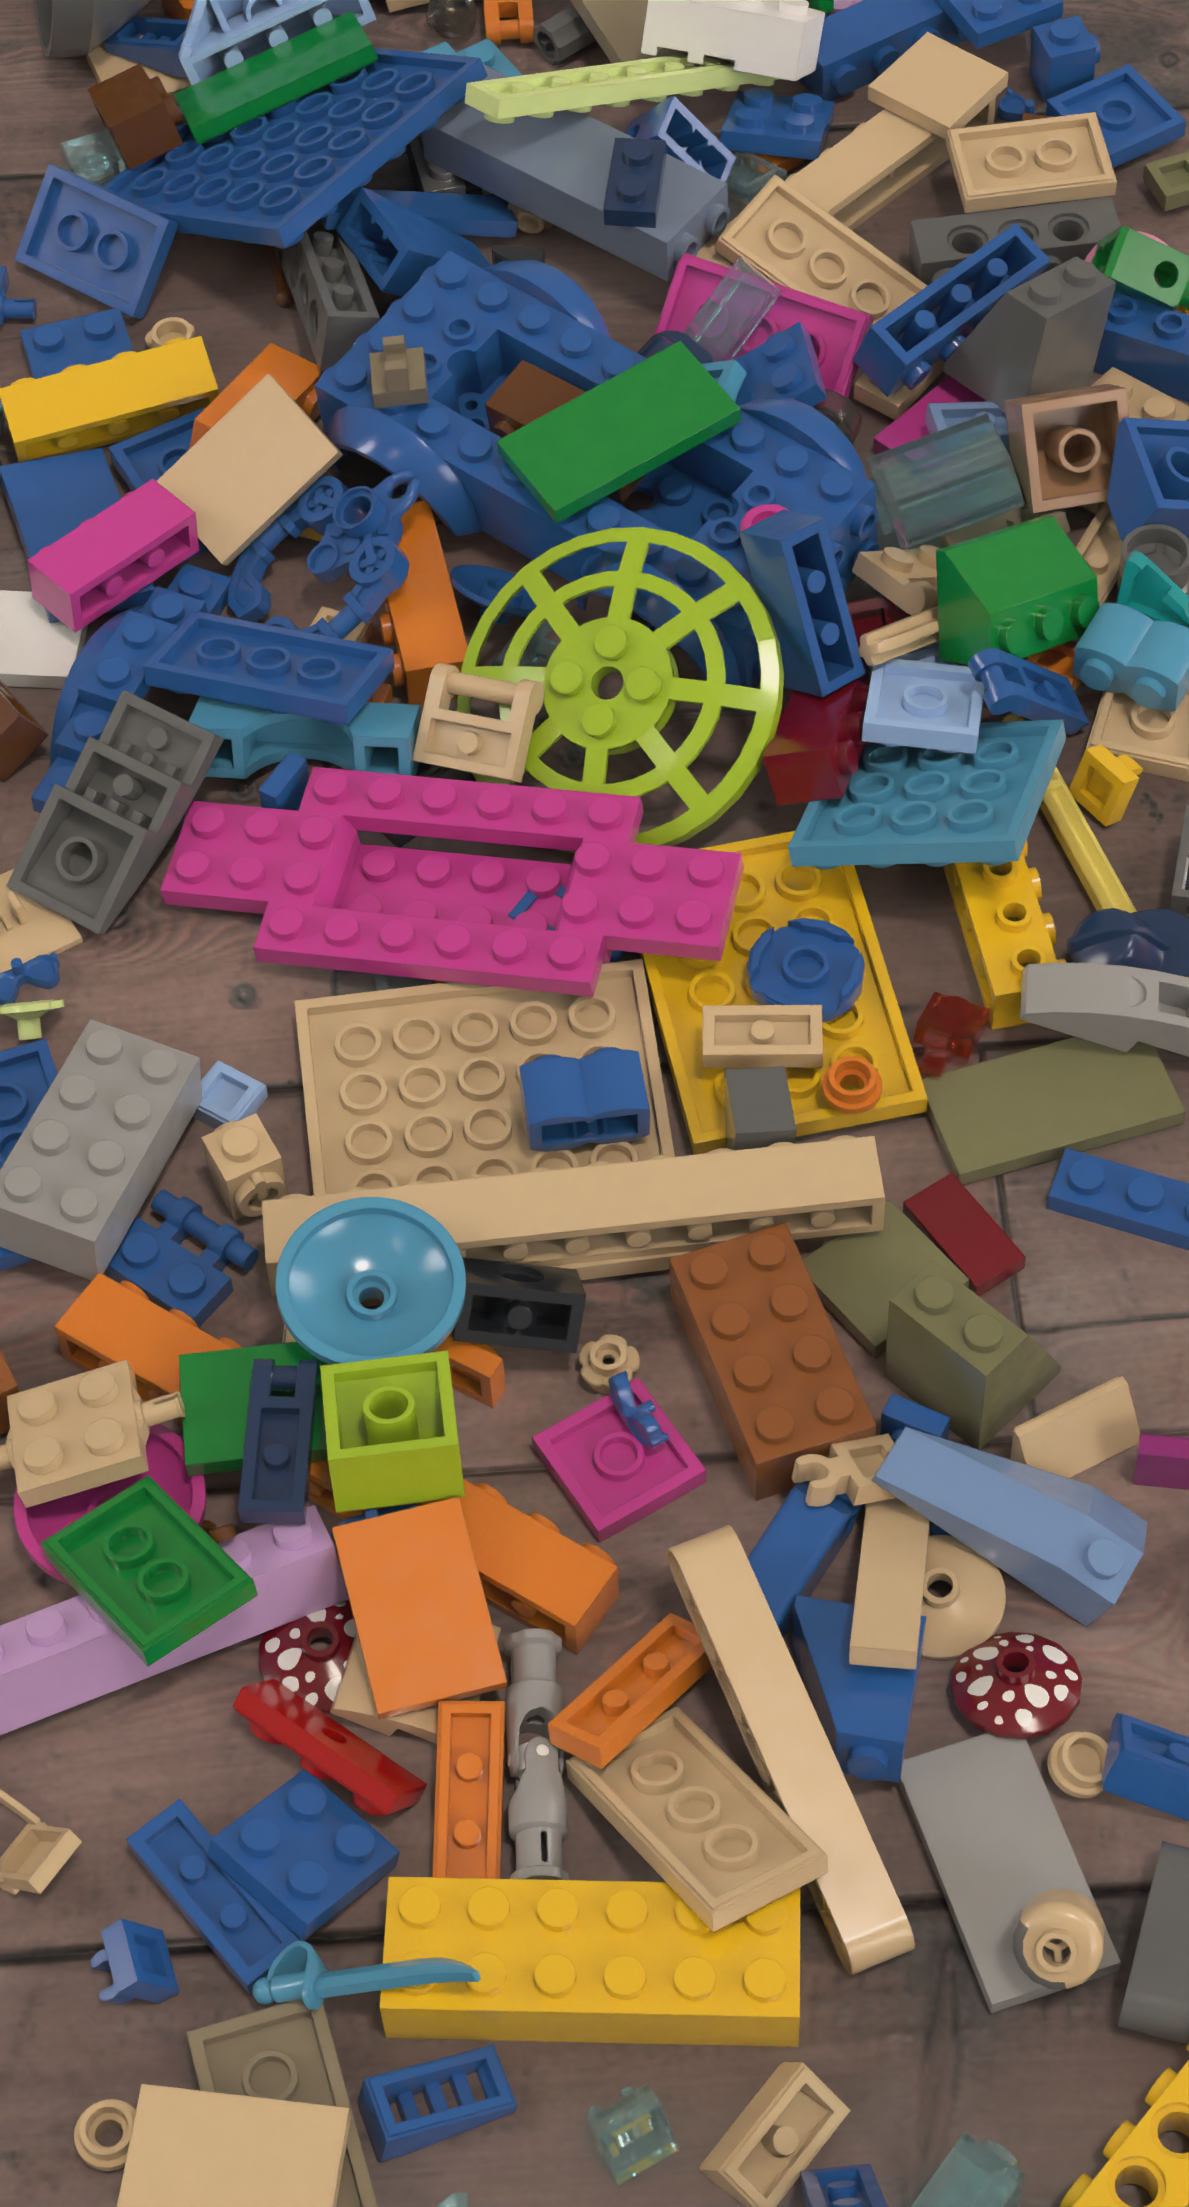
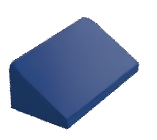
[1102,1713,1189,1821]

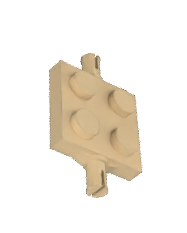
[0,1359,186,1508]

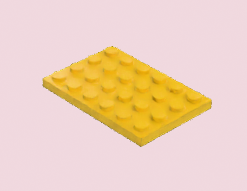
[639,831,928,1155]

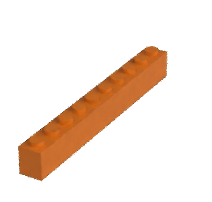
[54,1272,620,1655]

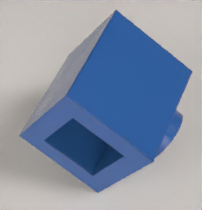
[1029,15,1101,104]

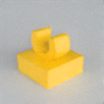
[1069,744,1143,827]

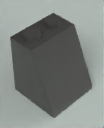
[943,256,1116,414]

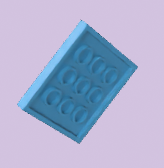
[788,719,1066,870]

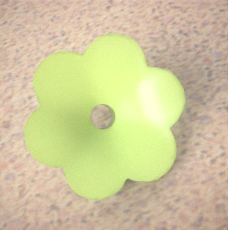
[0,999,65,1040]

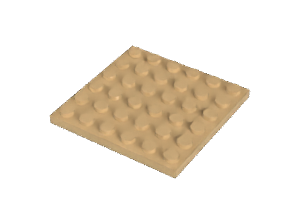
[294,959,691,1307]

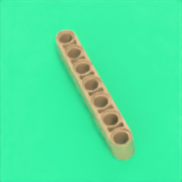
[667,1525,915,1975]

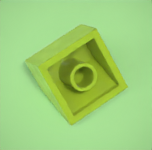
[320,1350,465,1513]

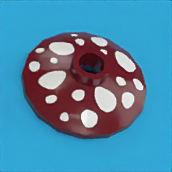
[259,1599,356,1714]
[950,1632,1082,1739]

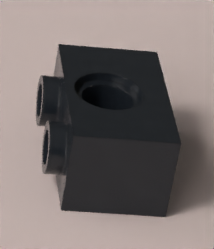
[451,1257,586,1353]

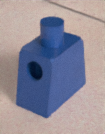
[623,96,736,182]

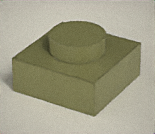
[1143,151,1189,212]

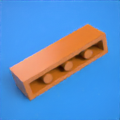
[378,501,467,706]

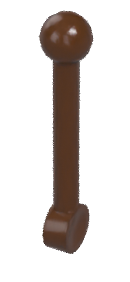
[265,245,294,308]
[201,1520,237,1543]

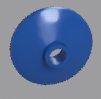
[450,565,537,624]

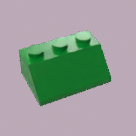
[936,515,1100,665]

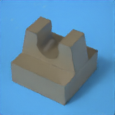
[369,335,429,409]

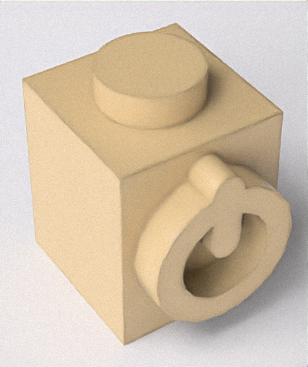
[201,1113,288,1221]

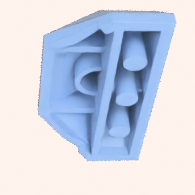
[178,0,377,86]

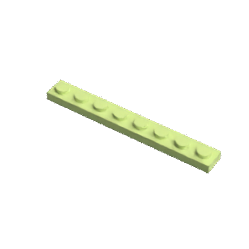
[464,53,780,124]

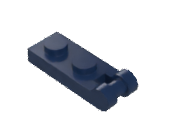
[238,1359,320,1524]

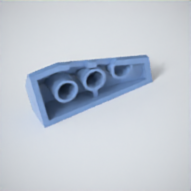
[871,1427,1148,1627]

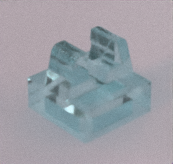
[587,2084,679,2185]

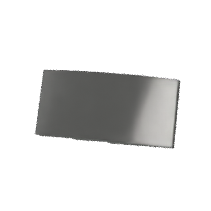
[6,690,224,935]

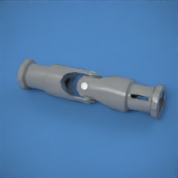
[504,1628,570,1880]

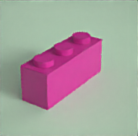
[27,479,199,633]

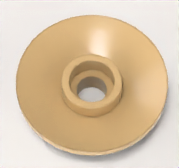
[921,1535,1006,1660]

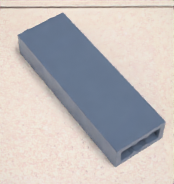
[422,64,730,282]

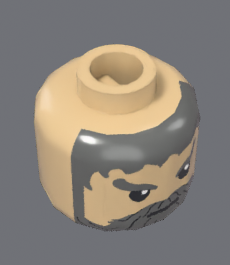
[1013,1889,1105,1989]

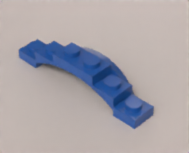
[31,563,232,813]

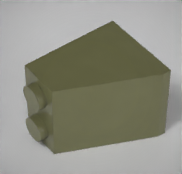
[884,1260,1061,1450]

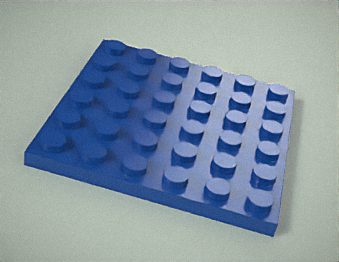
[103,48,488,248]

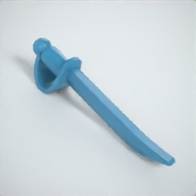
[252,1941,481,2010]

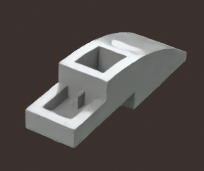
[1020,963,1189,1057]

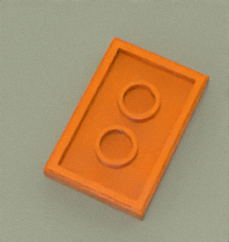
[332,1497,507,1720]

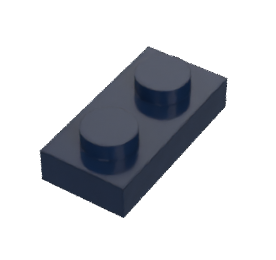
[603,138,667,228]

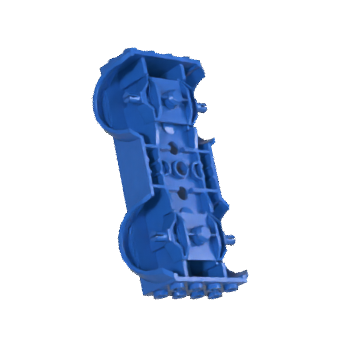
[314,251,879,688]

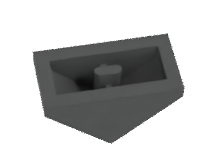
[723,1066,796,1151]

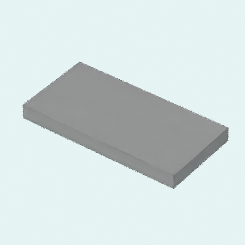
[898,1733,1121,2013]

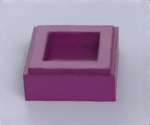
[1133,1433,1189,1490]

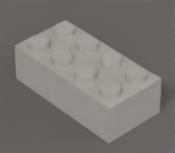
[0,1019,202,1280]

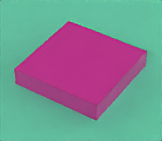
[532,1377,706,1543]

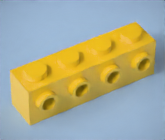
[0,336,219,463]
[943,840,1067,1030]

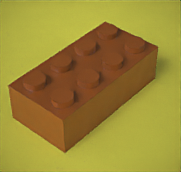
[669,1222,876,1501]

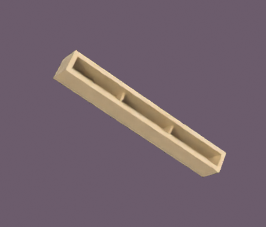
[696,97,996,274]

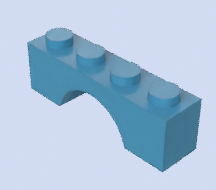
[189,696,421,779]

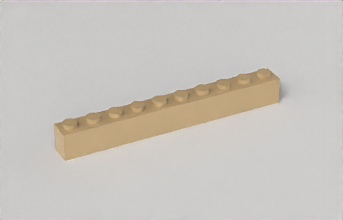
[262,1135,885,1296]

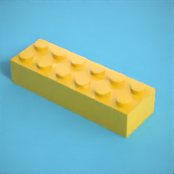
[380,1877,800,2047]

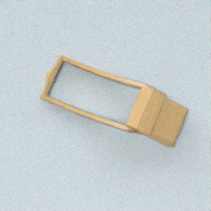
[0,1789,82,1895]

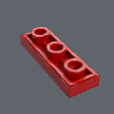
[232,1678,427,1816]

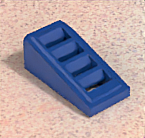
[104,17,189,79]
[358,2044,517,2162]

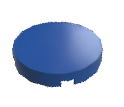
[747,918,865,1022]

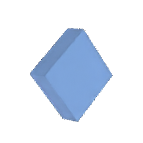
[193,1060,268,1129]

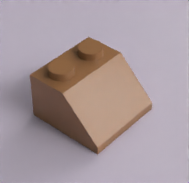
[1004,384,1129,513]

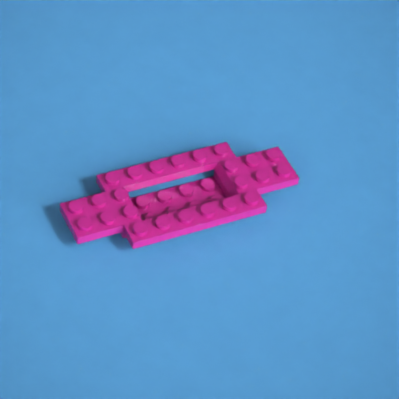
[160,767,744,997]

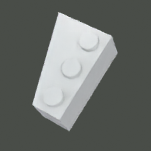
[641,0,825,81]

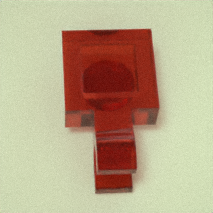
[913,991,990,1078]

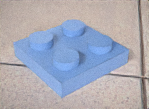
[862,659,985,754]

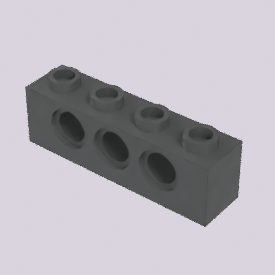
[909,196,1121,286]
[281,219,380,371]

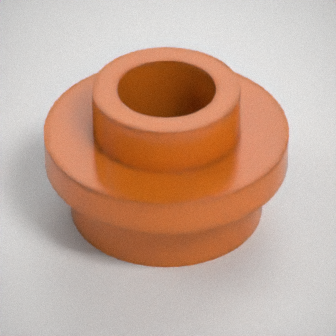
[822,1056,882,1114]

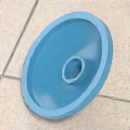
[275,1197,466,1365]

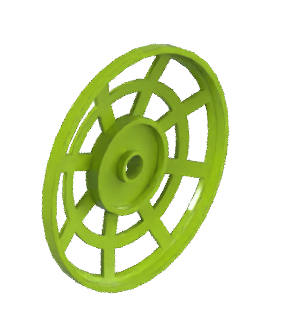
[457,527,784,855]

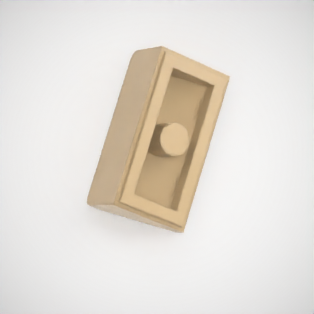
[1010,1376,1140,1478]
[699,2062,851,2207]

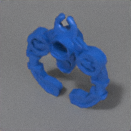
[228,469,422,639]

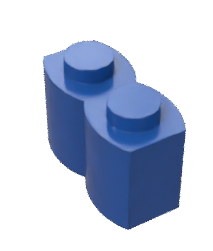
[519,1047,650,1151]

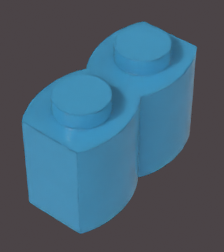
[1073,603,1189,711]

